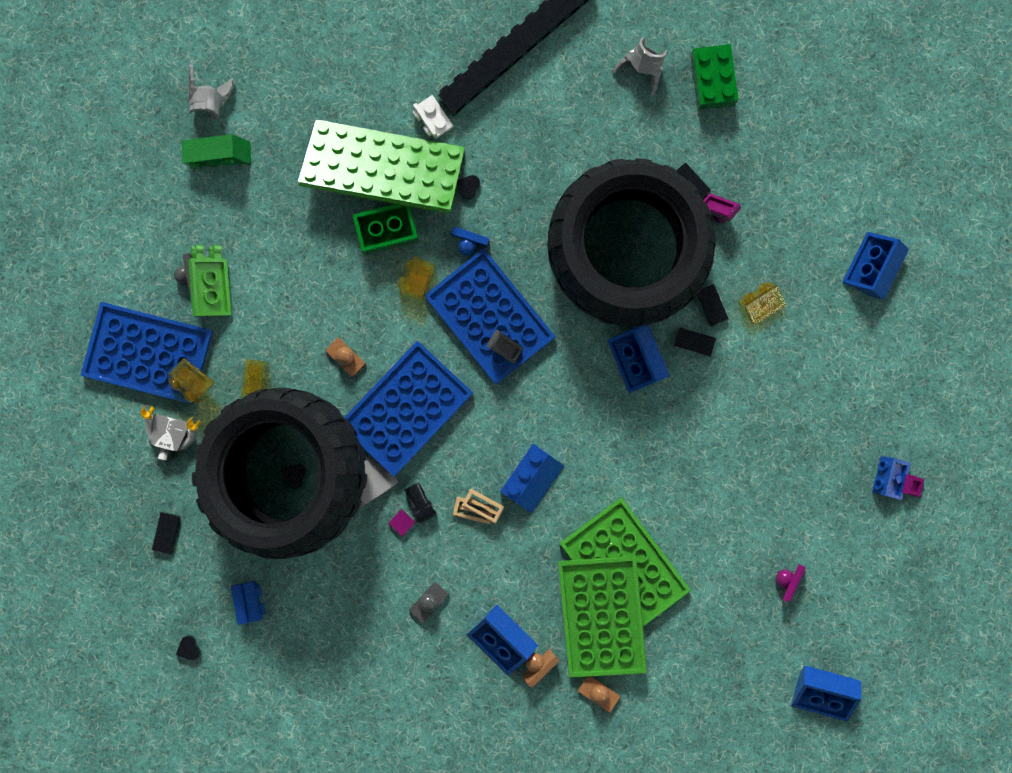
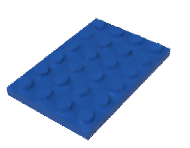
[424,248,556,385]
[80,302,213,404]
[344,340,473,477]

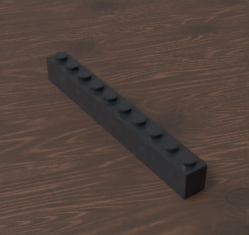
[438,0,589,117]

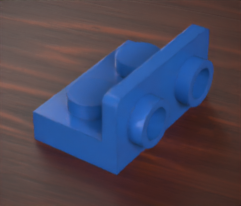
[872,456,911,500]

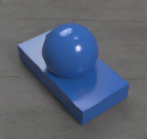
[451,227,489,256]

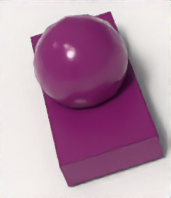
[703,193,741,223]
[775,564,806,602]

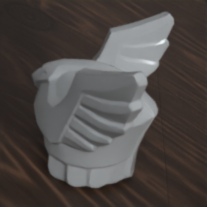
[612,37,667,96]
[187,65,235,121]

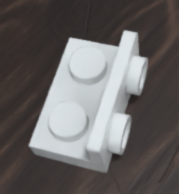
[412,95,454,139]

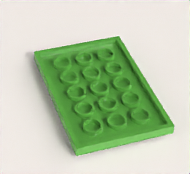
[560,497,691,626]
[558,556,647,677]

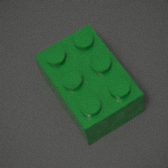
[690,44,739,110]
[353,204,419,255]

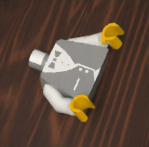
[140,406,201,461]

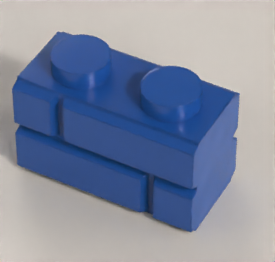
[231,580,266,625]

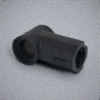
[404,482,437,524]

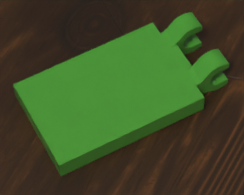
[188,245,231,317]

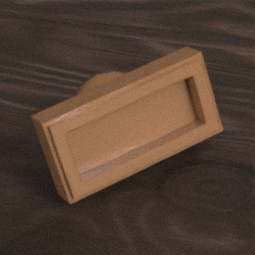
[325,337,366,377]
[522,648,560,688]
[577,676,621,712]

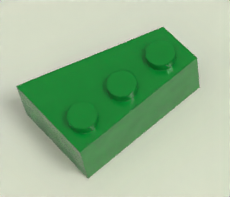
[182,134,251,169]

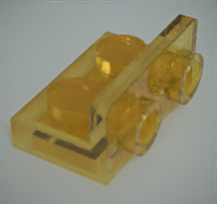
[738,282,787,325]
[168,358,214,405]

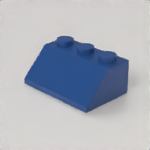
[843,232,909,300]
[607,325,670,393]
[500,444,564,513]
[467,605,538,675]
[791,666,861,721]

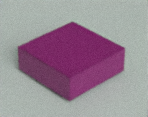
[902,474,924,498]
[389,509,415,536]

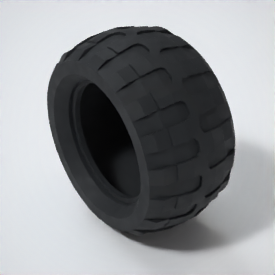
[547,158,716,327]
[192,388,367,559]

